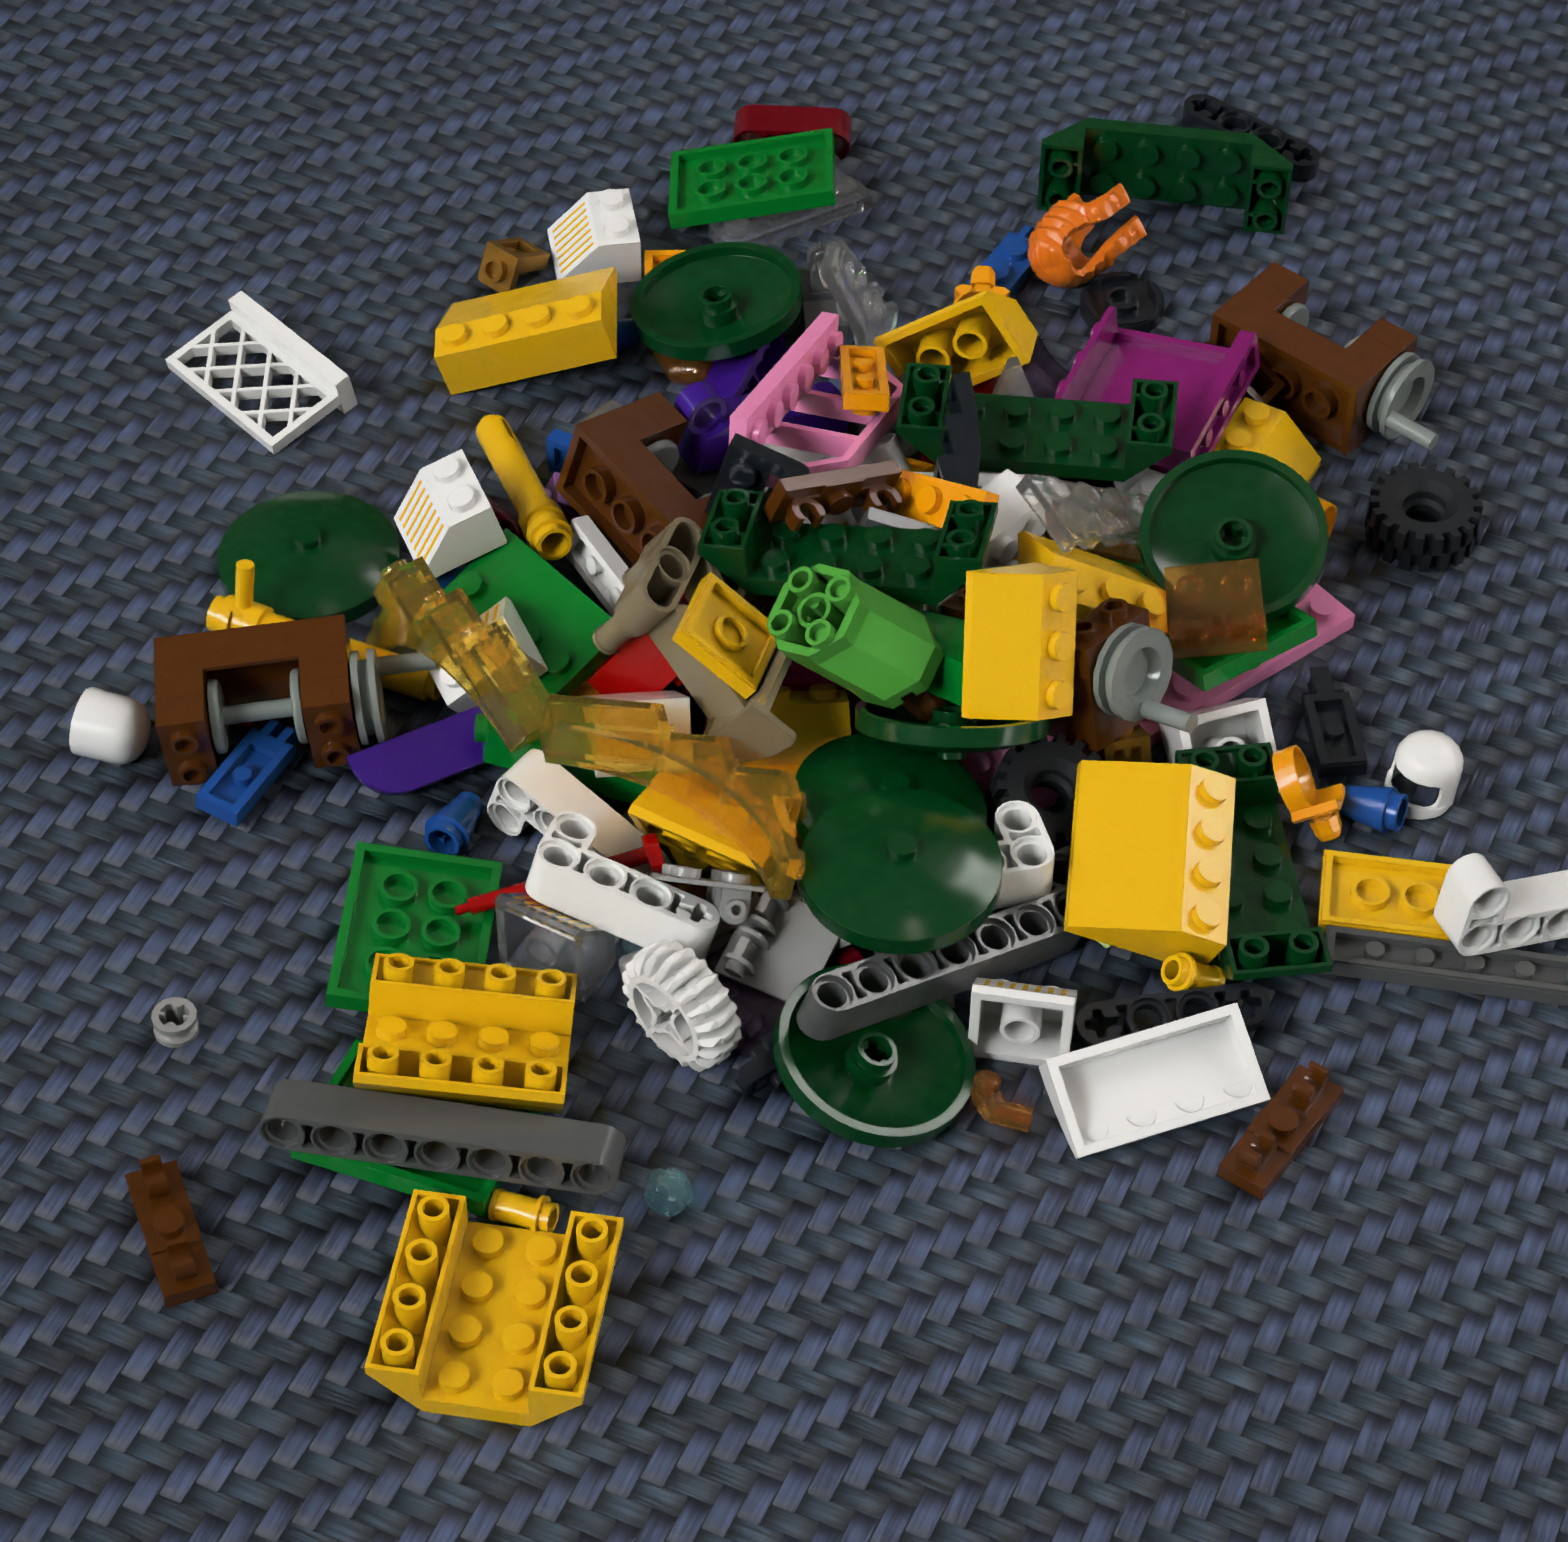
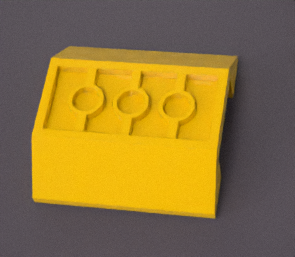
[353,953,578,1114]
[364,1189,624,1427]

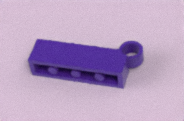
[674,381,849,474]

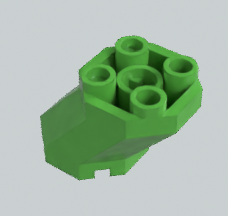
[767,563,944,709]

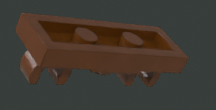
[762,460,902,532]
[1218,1060,1344,1200]
[125,1154,218,1308]

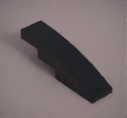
[933,371,981,488]

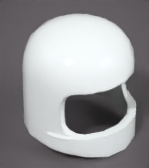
[69,687,151,765]
[1384,730,1464,820]

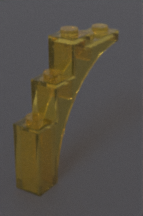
[365,556,563,754]
[539,694,807,900]

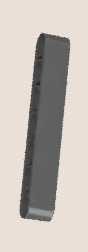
[797,889,1082,1041]
[258,1079,627,1195]

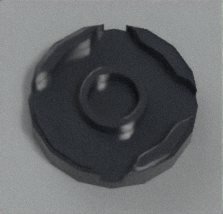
[1079,272,1165,333]

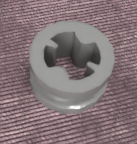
[151,997,199,1048]

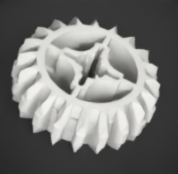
[622,939,742,1072]

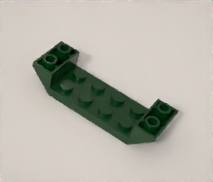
[1037,118,1293,235]
[896,362,1179,482]
[697,488,998,605]
[1175,742,1333,981]

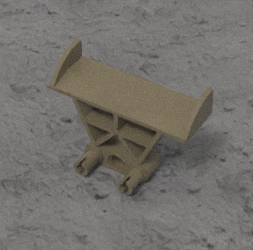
[592,517,797,762]

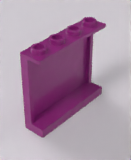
[1054,306,1260,474]

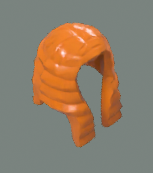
[1027,183,1147,289]

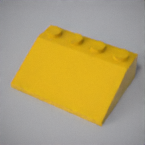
[434,266,617,395]
[1063,760,1236,964]

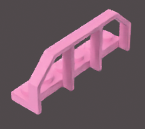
[729,311,903,488]

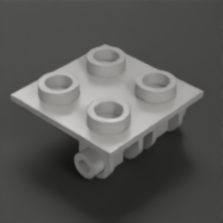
[647,863,764,925]
[714,880,840,1002]

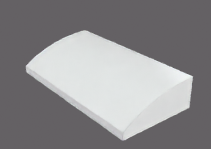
[1038,1002,1271,1160]

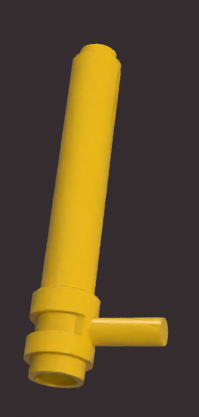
[476,414,574,560]
[206,559,441,702]

